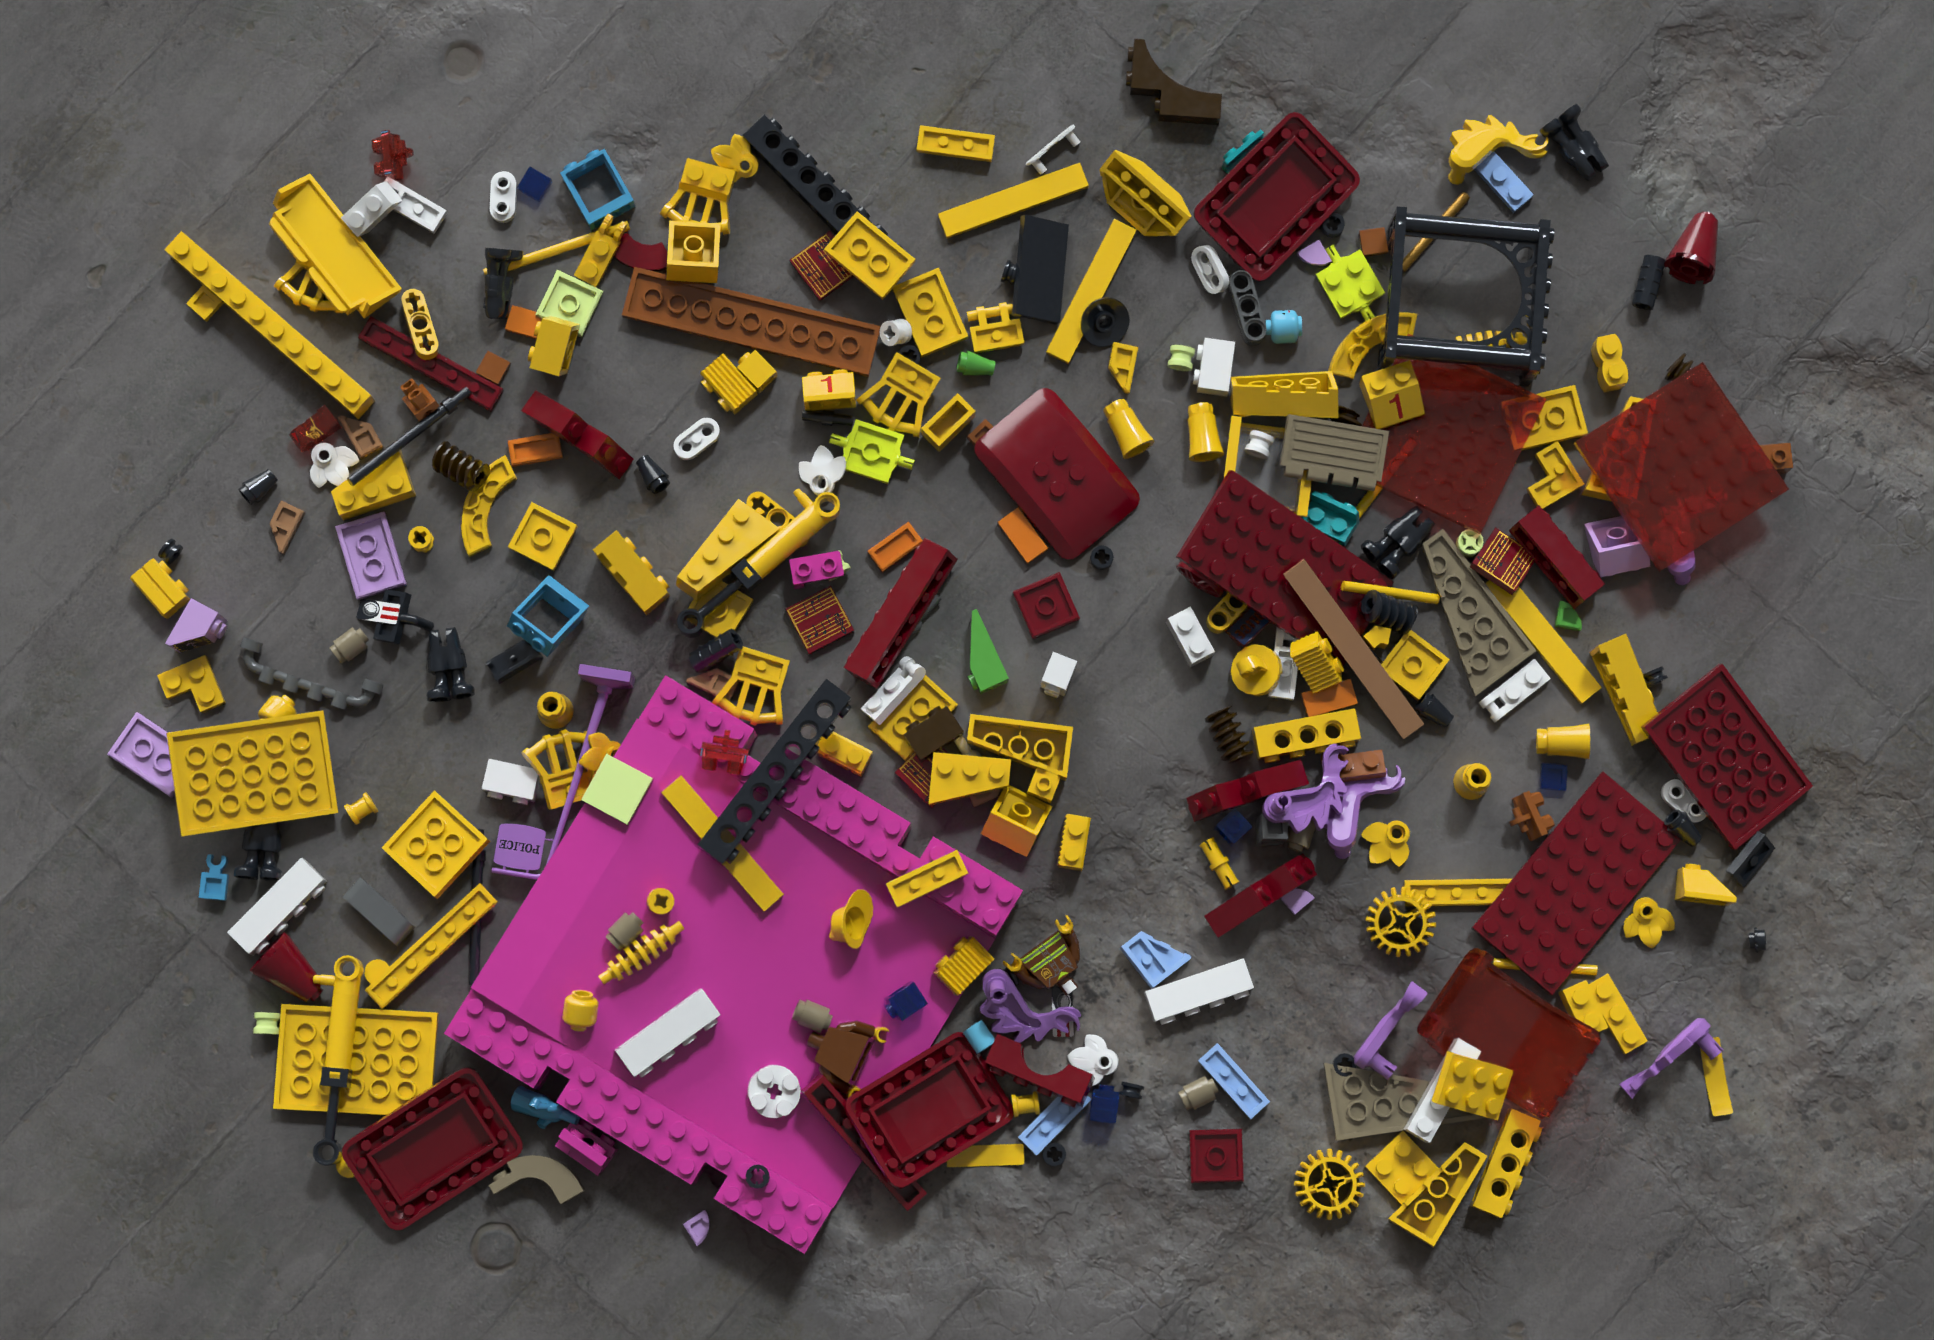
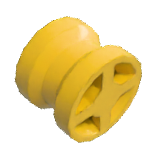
[647,888,674,914]

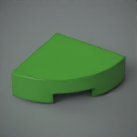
[1555,601,1582,631]

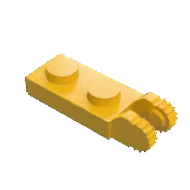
[574,213,627,287]

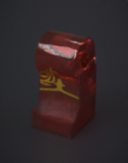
[289,405,342,452]

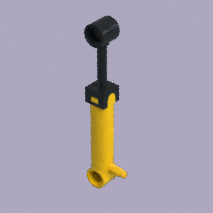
[677,489,840,638]
[313,955,364,1166]

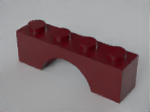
[985,1034,1095,1108]

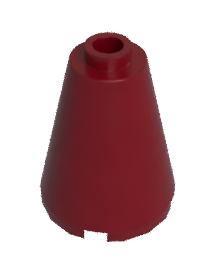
[1664,211,1718,284]
[250,932,323,1002]

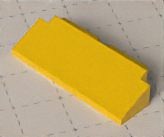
[269,174,402,319]

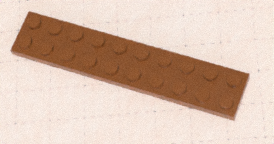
[622,267,881,377]

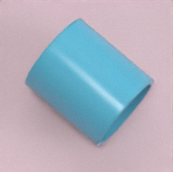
[963,1020,995,1054]

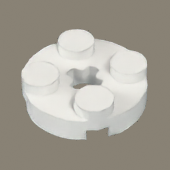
[747,1065,801,1118]

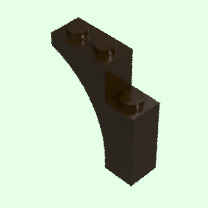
[1126,39,1222,125]

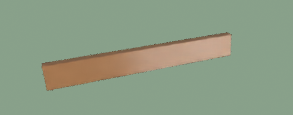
[1283,559,1424,739]

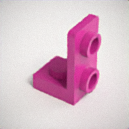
[789,551,844,589]

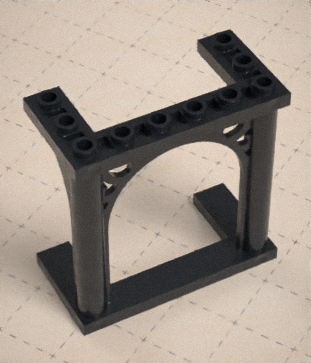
[1377,206,1554,387]

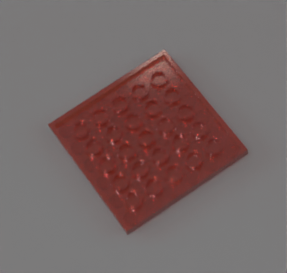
[1362,334,1546,534]
[1574,362,1789,572]

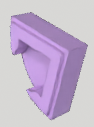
[1297,240,1332,266]
[1280,889,1314,915]
[683,1210,710,1246]

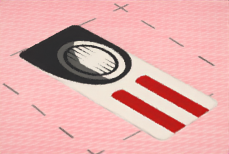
[356,599,400,624]
[1052,987,1074,1037]

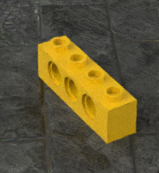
[1252,708,1361,763]
[1469,1109,1542,1218]

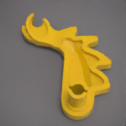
[1448,115,1549,185]

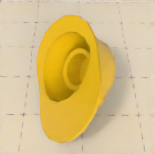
[829,889,873,949]

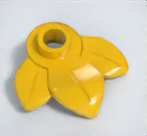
[711,134,759,183]
[579,732,621,781]
[1361,821,1410,867]
[1623,897,1675,948]

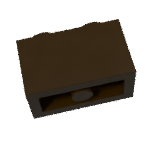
[904,706,964,763]

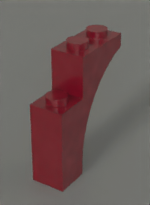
[521,390,634,480]
[1186,760,1309,822]
[1204,853,1317,938]

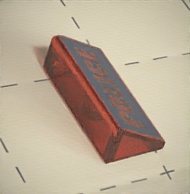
[1225,608,1271,649]

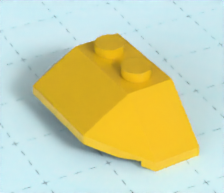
[1099,150,1191,236]

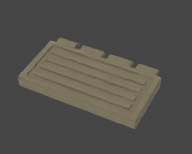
[1279,414,1389,491]

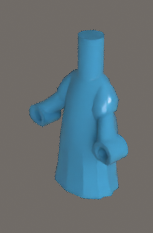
[511,1086,580,1129]

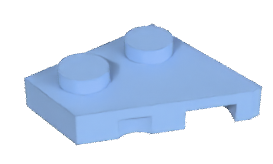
[1120,931,1191,989]

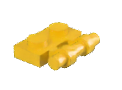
[967,302,1024,354]

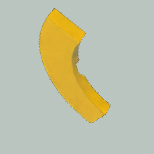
[1328,312,1417,379]
[461,455,517,557]

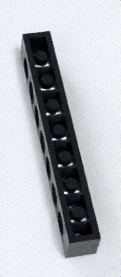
[743,114,903,248]
[697,679,852,866]

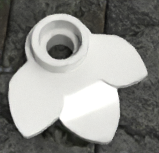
[310,443,359,488]
[799,445,846,496]
[1067,1035,1119,1086]

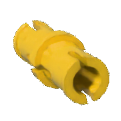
[1199,837,1240,890]

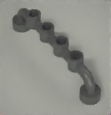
[240,637,384,710]

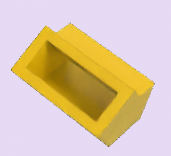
[1362,626,1391,650]

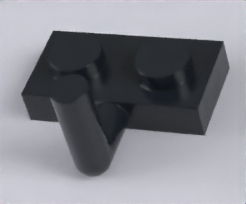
[373,589,434,644]

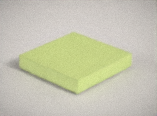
[535,270,604,338]
[581,754,653,825]

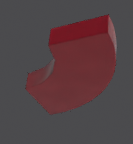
[614,233,668,272]

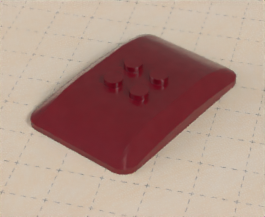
[1194,112,1360,281]
[974,388,1140,560]
[844,1032,1014,1189]
[342,1067,523,1230]

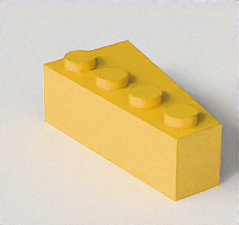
[676,499,780,601]

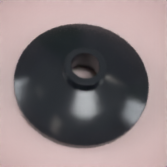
[1081,297,1130,347]

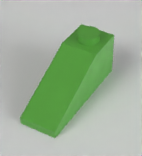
[967,609,1009,694]

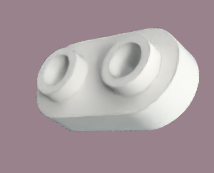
[490,171,517,223]
[1191,245,1229,294]
[674,418,720,460]
[1661,779,1707,823]

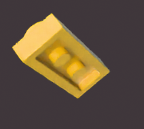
[917,125,995,162]
[886,850,968,908]
[1588,973,1648,1054]

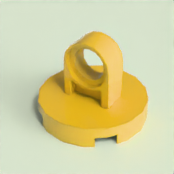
[1231,644,1283,697]

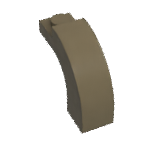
[489,1155,585,1204]

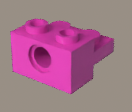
[555,1119,617,1176]

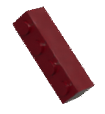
[1509,505,1605,609]

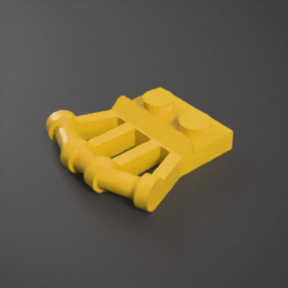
[660,158,737,235]
[274,260,340,313]
[856,352,941,438]
[711,646,790,726]
[521,729,593,809]

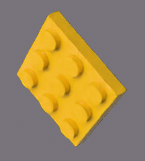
[382,790,491,899]

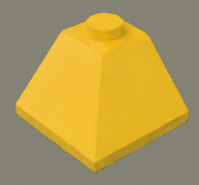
[1675,864,1737,906]

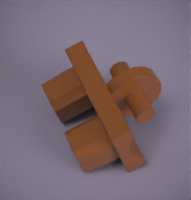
[400,379,439,421]
[1509,791,1555,841]

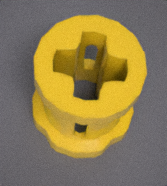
[408,526,434,553]
[344,792,379,825]
[1011,1091,1040,1117]

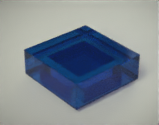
[517,167,552,202]
[1539,763,1568,791]

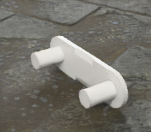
[1026,124,1080,175]

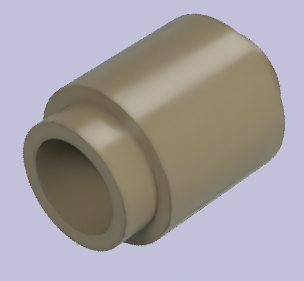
[329,627,369,664]
[1286,819,1316,853]
[605,912,644,951]
[792,999,833,1033]
[1178,1076,1219,1111]

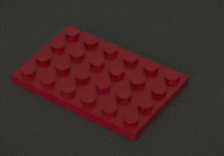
[1641,664,1813,850]

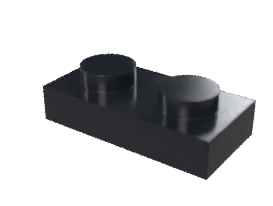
[1726,831,1775,888]

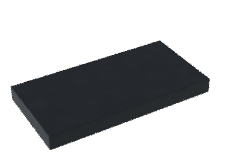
[1012,215,1069,324]

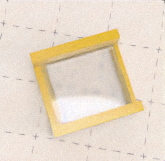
[1224,416,1311,517]

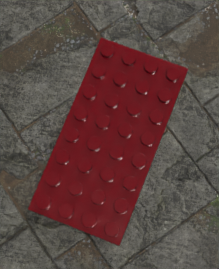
[1176,470,1394,666]
[1471,771,1681,995]

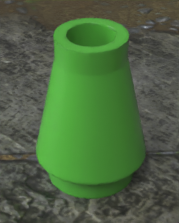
[957,350,995,376]

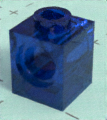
[1214,808,1252,847]
[885,981,928,1021]
[1089,1085,1120,1124]

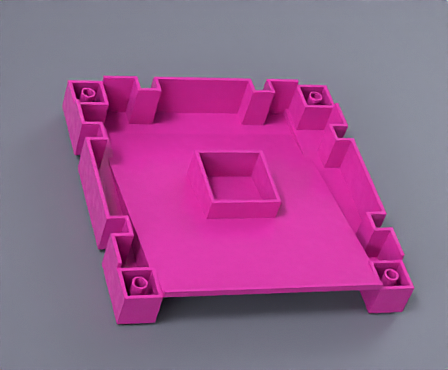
[444,675,1023,1254]

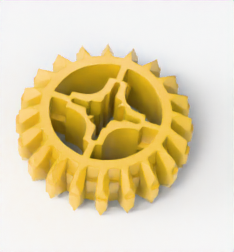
[1366,887,1436,957]
[1294,1149,1365,1220]

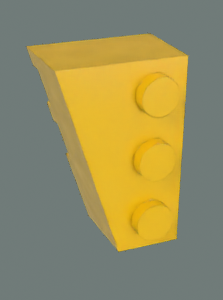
[331,450,416,521]
[593,530,670,616]
[929,752,1011,806]

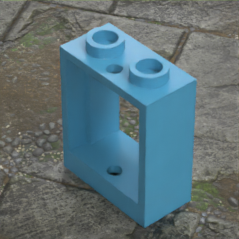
[560,149,636,231]
[507,575,589,657]

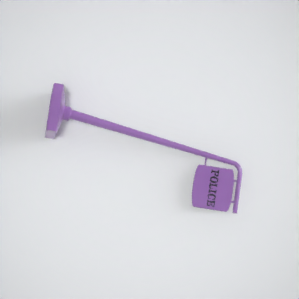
[492,664,635,880]

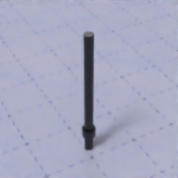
[347,387,472,486]
[469,829,486,985]

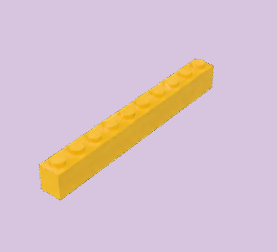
[164,231,375,420]

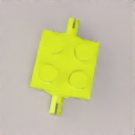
[1316,245,1385,321]
[829,419,915,484]

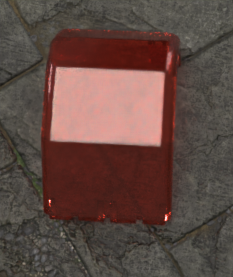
[1417,948,1602,1119]

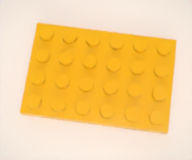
[166,710,338,836]
[273,1004,439,1115]

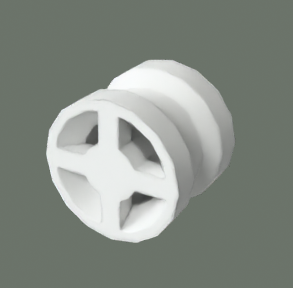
[880,319,912,346]
[1244,430,1275,459]

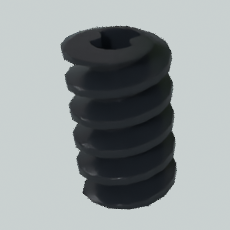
[1360,590,1418,635]

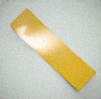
[1700,1037,1733,1116]
[947,1144,1024,1167]

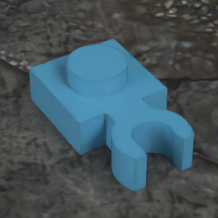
[199,854,229,901]

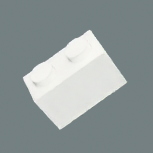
[341,181,403,237]
[1193,338,1235,397]
[1166,606,1215,668]
[1040,652,1077,698]
[482,759,540,805]

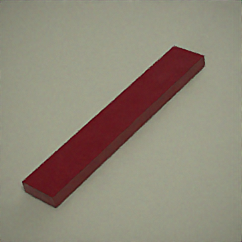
[358,316,504,412]

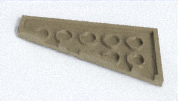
[1421,529,1536,697]
[1323,1063,1487,1141]

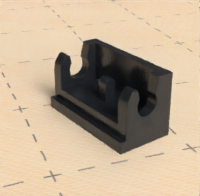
[486,639,544,684]

